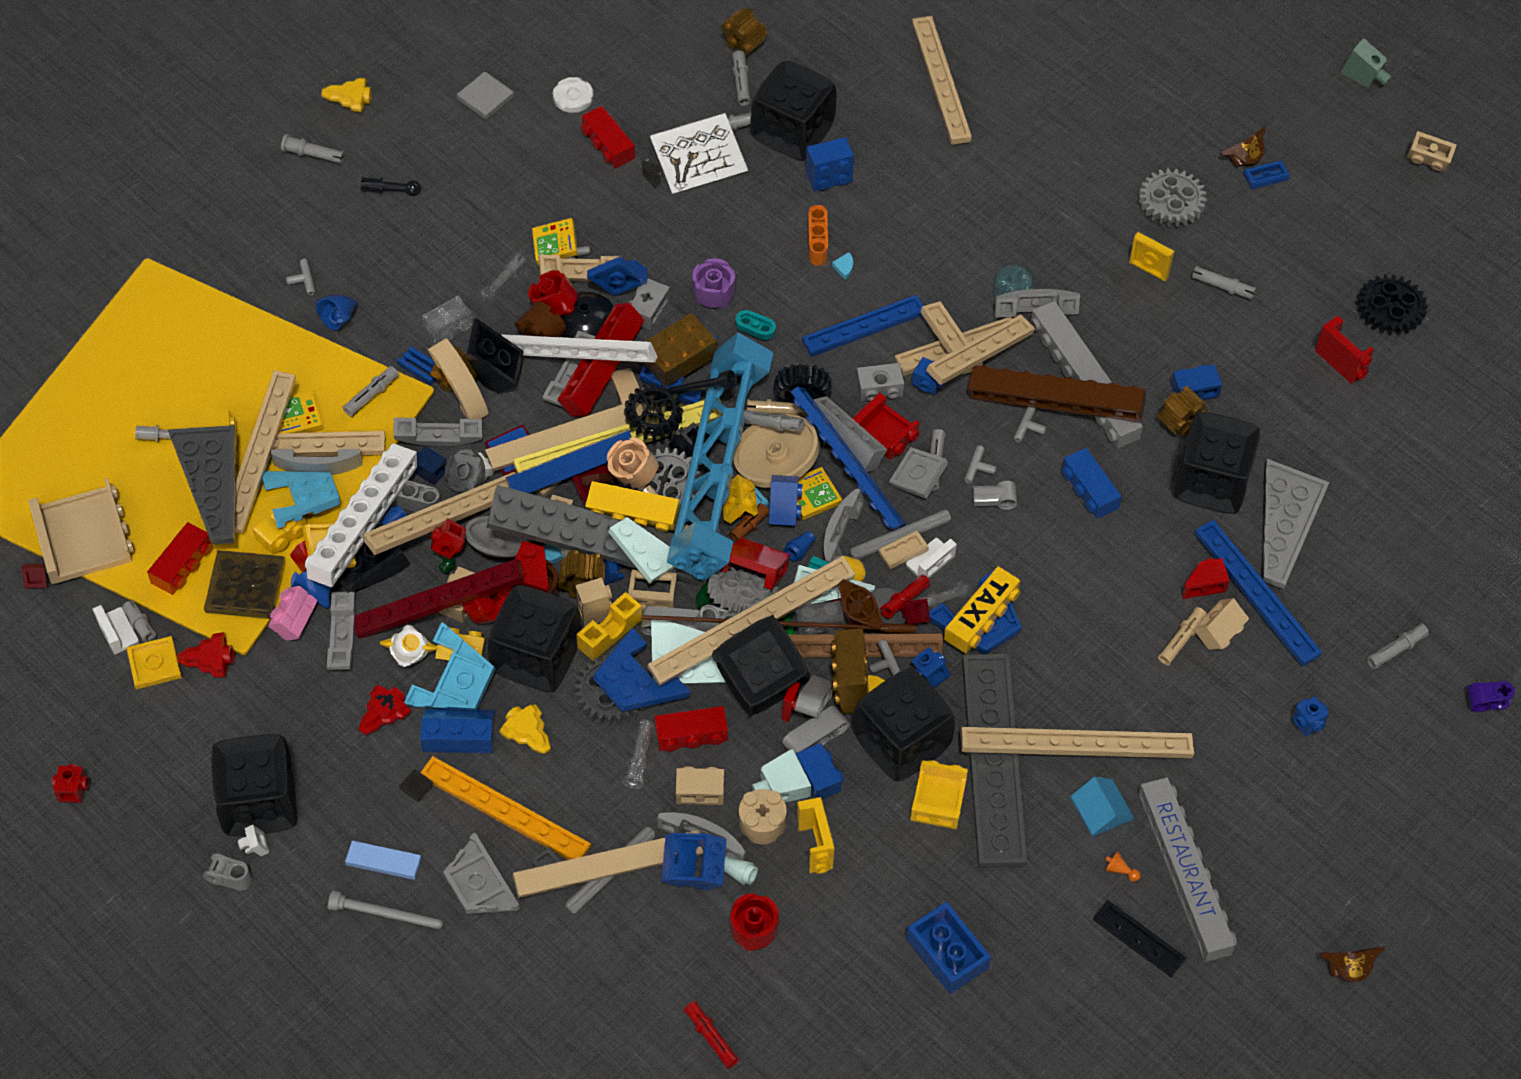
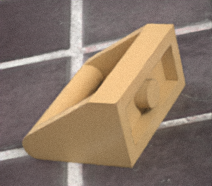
[628,569,677,611]

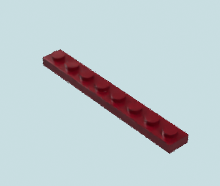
[354,559,524,639]

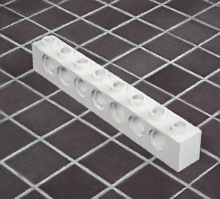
[305,444,417,587]

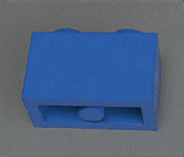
[1170,364,1222,400]
[769,475,803,526]
[796,743,844,799]

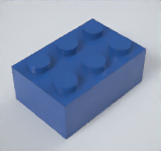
[906,901,991,994]

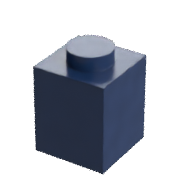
[413,446,447,485]

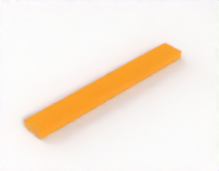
[419,756,591,860]

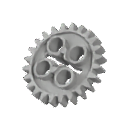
[1139,168,1207,227]
[639,447,701,503]
[707,567,778,614]

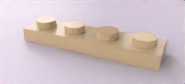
[921,301,983,374]

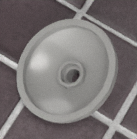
[465,516,532,558]

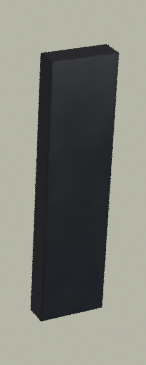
[1093,900,1187,978]

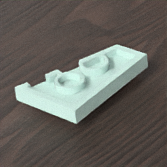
[608,517,675,584]

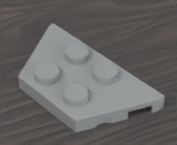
[443,833,520,914]

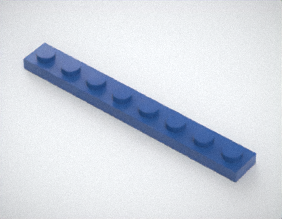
[791,386,906,530]
[1195,520,1322,667]

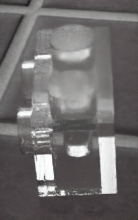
[422,296,473,344]
[794,600,844,635]

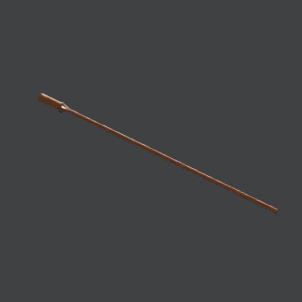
[642,615,916,634]

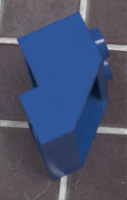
[661,833,727,891]

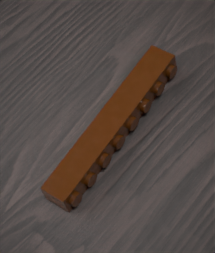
[968,366,1146,422]

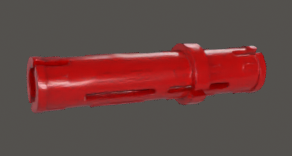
[880,575,930,618]
[684,1001,739,1069]

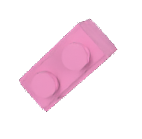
[268,586,317,641]

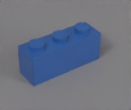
[1061,448,1122,519]

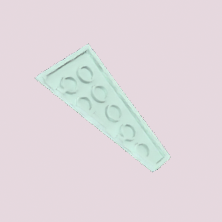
[651,620,726,685]

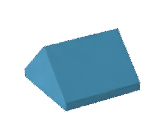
[1070,777,1134,837]

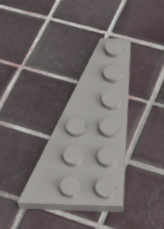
[1263,459,1329,589]

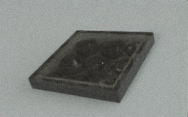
[204,550,285,619]

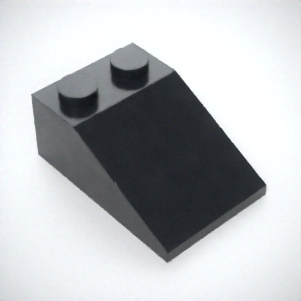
[466,318,524,394]
[338,521,410,593]

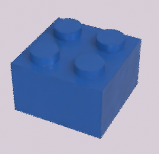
[806,137,854,191]

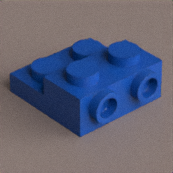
[587,257,648,296]

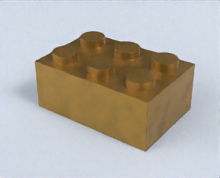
[643,313,718,388]
[832,628,869,714]

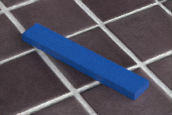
[802,295,923,357]
[505,430,632,493]

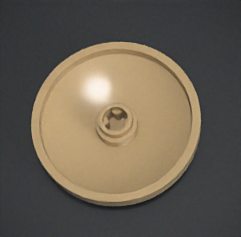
[733,414,820,488]

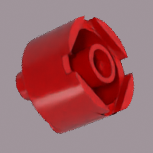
[528,270,578,316]
[462,586,514,624]
[730,893,779,951]

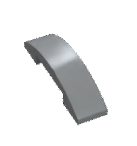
[994,289,1080,318]
[542,331,596,406]
[394,418,482,446]
[271,449,363,475]
[824,488,865,563]
[327,592,355,670]
[657,813,745,861]

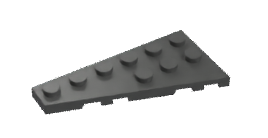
[168,425,236,544]

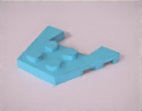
[262,471,340,528]
[404,622,496,711]

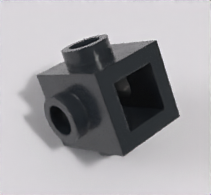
[668,422,708,457]

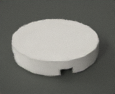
[553,77,593,113]

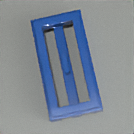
[1243,160,1290,190]
[397,346,436,385]

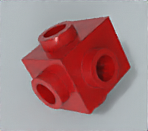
[430,518,467,559]
[52,764,89,803]

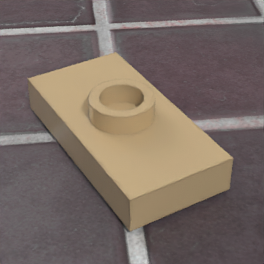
[878,531,929,570]

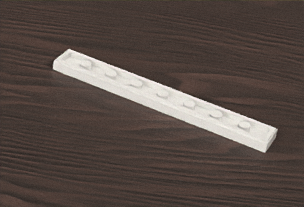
[501,334,657,362]

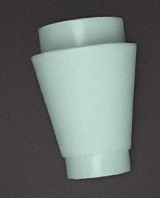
[724,856,758,885]

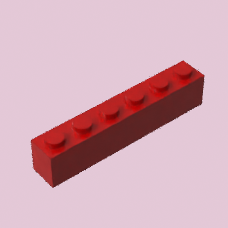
[557,303,644,417]

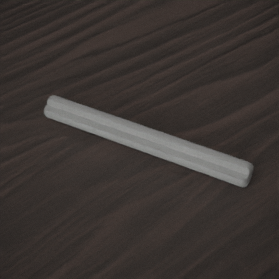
[849,510,951,559]
[565,826,655,914]

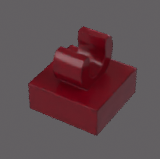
[21,563,49,588]
[901,599,930,624]

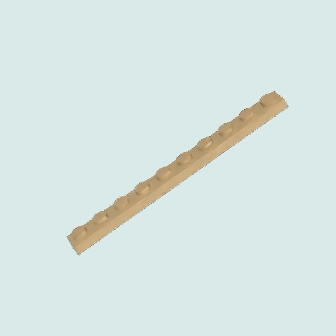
[647,556,855,686]
[960,727,1194,758]

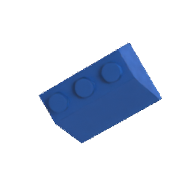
[420,709,495,753]

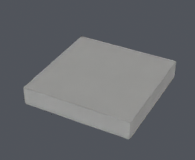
[457,72,514,120]
[889,447,948,499]

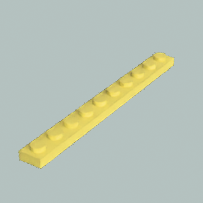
[513,398,723,473]

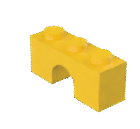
[576,592,642,662]

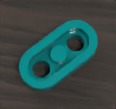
[735,310,776,340]

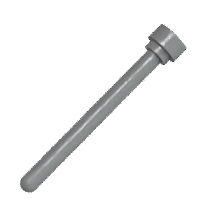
[328,890,443,929]

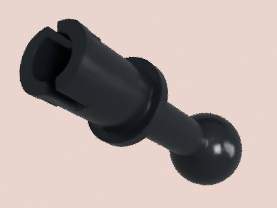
[361,177,421,196]

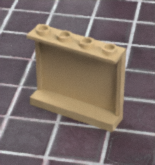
[28,478,134,584]

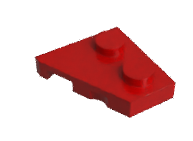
[515,541,549,593]

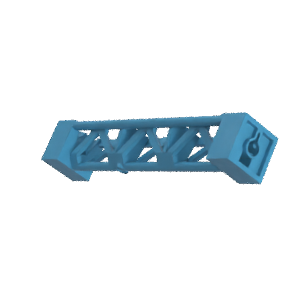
[666,332,773,581]

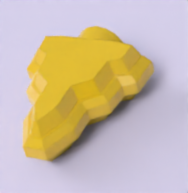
[321,78,372,112]
[499,704,551,754]

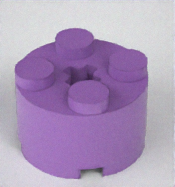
[693,258,735,308]

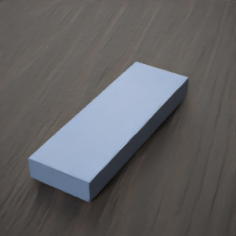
[345,841,422,880]

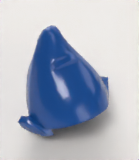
[315,295,358,330]
[291,571,331,609]

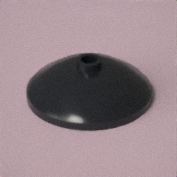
[560,292,614,338]

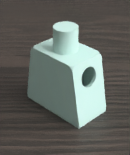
[751,749,811,802]

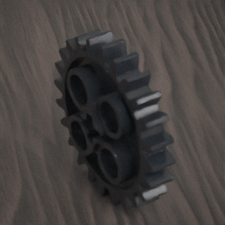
[1357,274,1428,335]

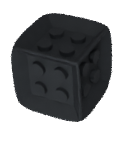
[751,61,837,160]
[1174,412,1260,513]
[487,585,582,692]
[712,615,811,717]
[853,668,955,782]
[211,734,297,836]

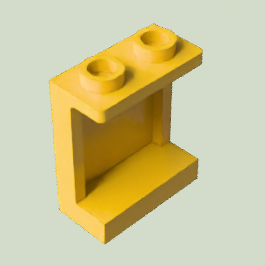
[910,760,968,829]
[796,797,834,874]

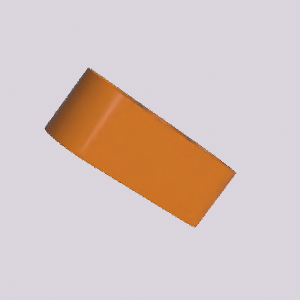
[808,205,828,266]

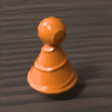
[1105,851,1141,882]

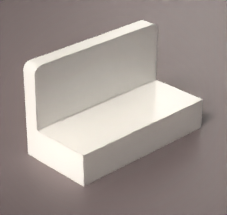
[906,538,957,578]
[93,605,139,655]

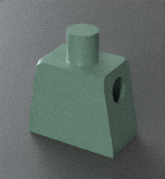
[1340,38,1392,87]

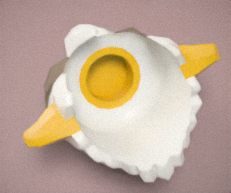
[380,625,437,667]

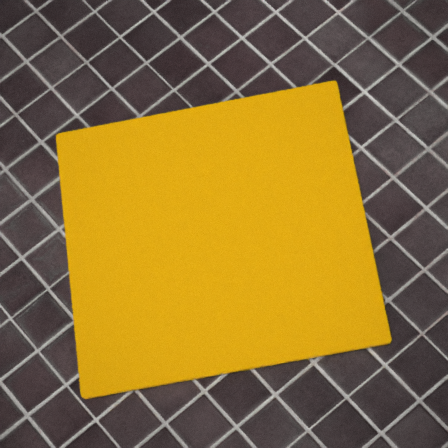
[0,258,434,655]

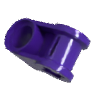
[1467,681,1515,712]

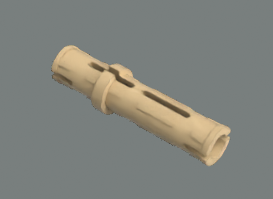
[747,399,806,416]
[1158,607,1207,666]

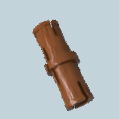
[729,503,770,542]

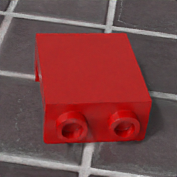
[1315,316,1374,384]
[852,393,920,461]
[722,537,791,590]

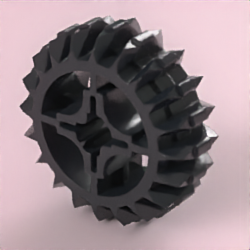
[774,363,832,403]
[624,383,683,441]

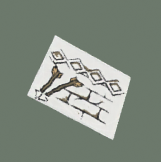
[650,113,748,194]

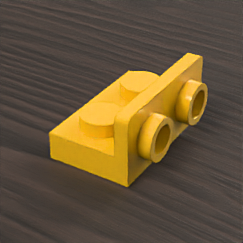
[723,475,758,524]

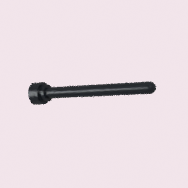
[663,370,737,395]

